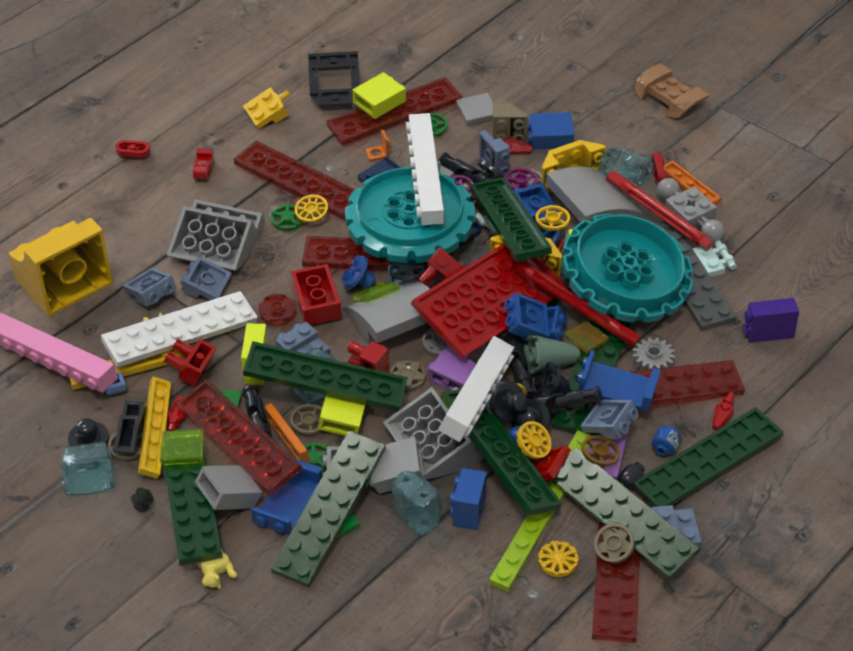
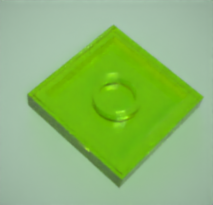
[352,281,400,302]
[160,429,204,465]

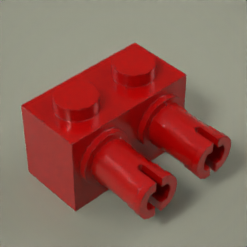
[418,248,464,287]
[164,338,217,387]
[347,341,390,373]

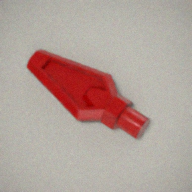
[503,137,532,154]
[712,392,735,431]
[167,396,185,434]

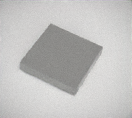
[456,93,493,125]

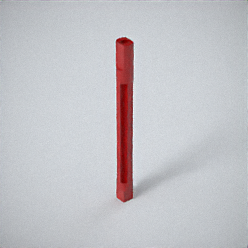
[606,170,713,251]
[515,261,641,347]

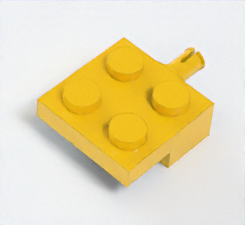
[243,87,291,130]

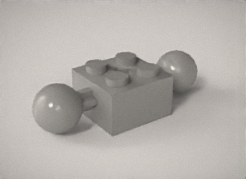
[657,178,725,243]

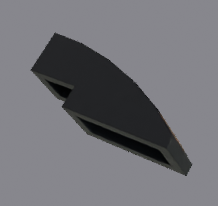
[113,400,146,454]

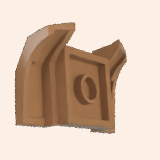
[635,63,710,118]

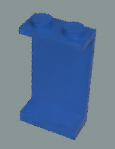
[577,350,661,412]
[251,455,323,535]

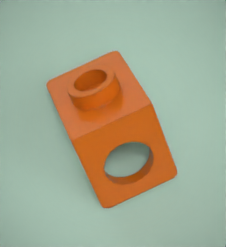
[365,130,391,161]

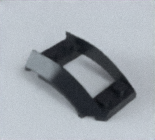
[308,51,360,108]

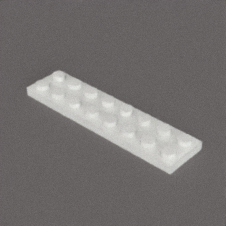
[101,291,258,367]

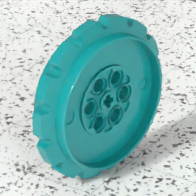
[345,167,475,263]
[561,214,693,323]

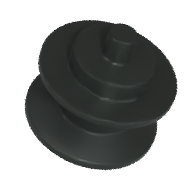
[130,488,154,510]

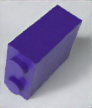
[742,298,799,343]

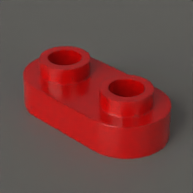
[115,140,150,158]
[650,152,668,185]

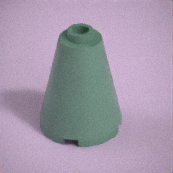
[524,335,580,374]

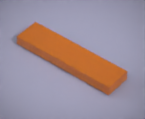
[663,161,722,206]
[265,403,309,463]

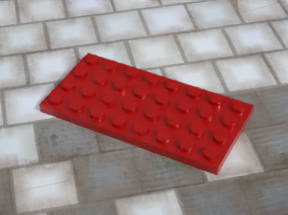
[411,244,569,360]

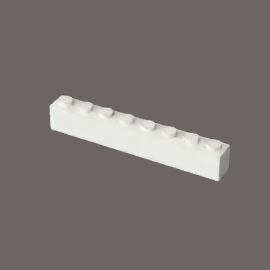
[406,113,444,225]
[438,336,514,442]

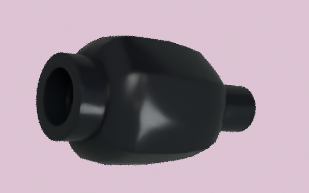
[618,462,645,489]

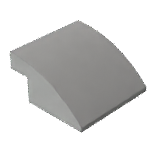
[546,167,645,222]
[167,199,265,271]
[343,281,430,345]
[383,387,485,479]

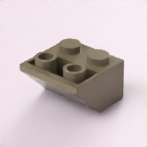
[492,103,528,143]

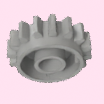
[632,337,675,375]

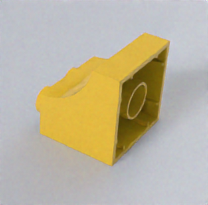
[9,217,113,317]

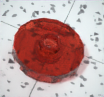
[259,294,297,325]

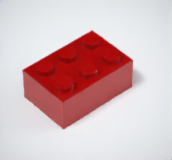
[291,264,342,325]

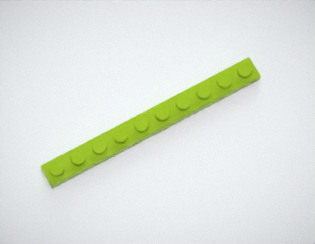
[489,430,592,592]

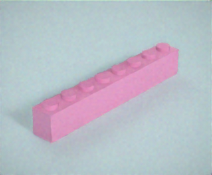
[0,313,118,393]

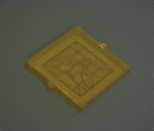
[563,321,609,353]

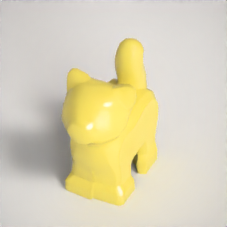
[196,549,237,590]

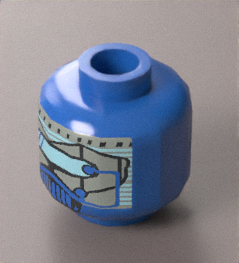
[651,426,681,456]

